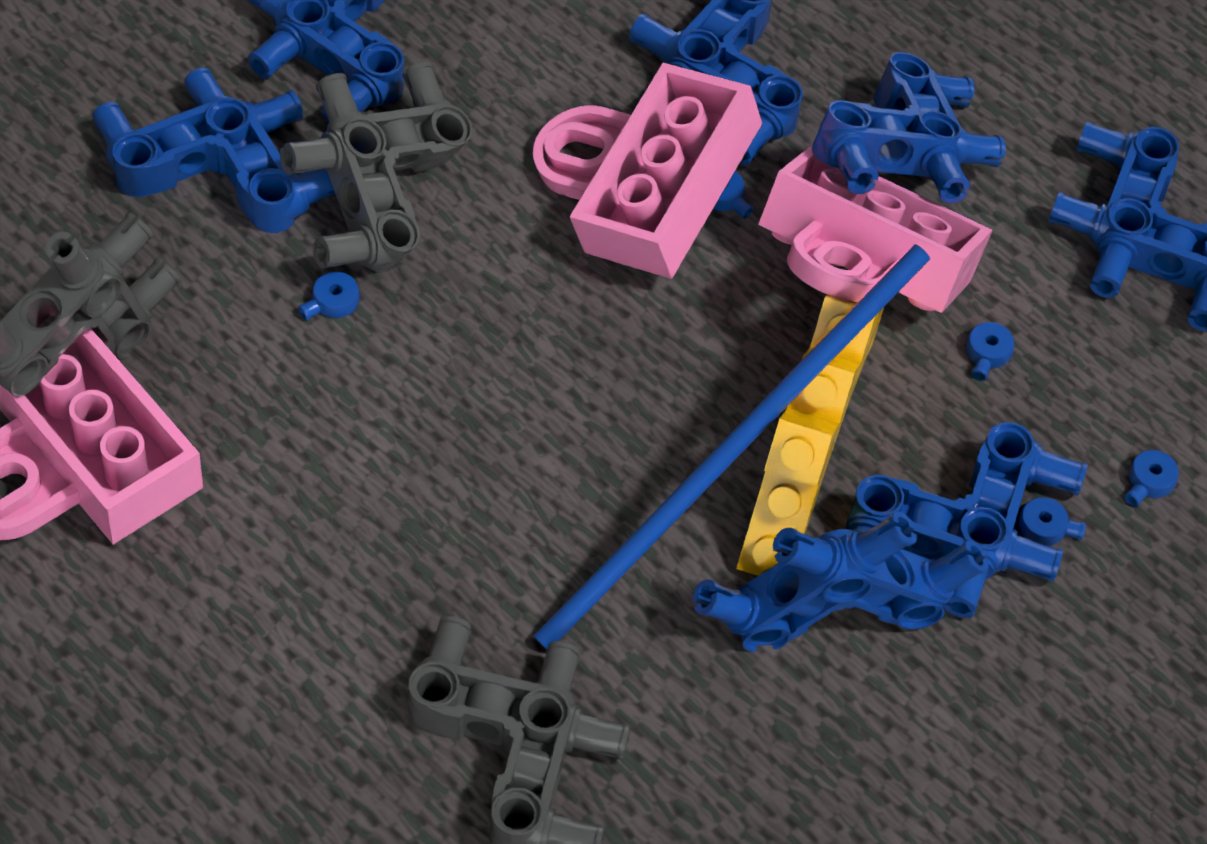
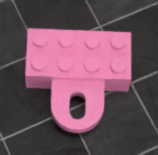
[533,63,762,279]
[758,145,993,313]
[0,328,203,545]

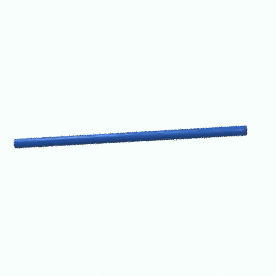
[533,244,931,649]

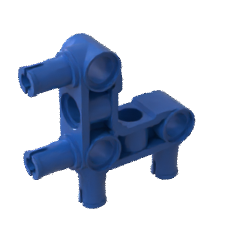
[246,0,404,123]
[629,0,803,166]
[812,52,1006,204]
[92,67,335,233]
[1048,121,1207,332]
[846,422,1088,618]
[693,511,989,652]

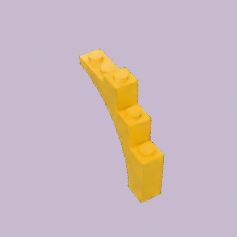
[736,295,884,576]

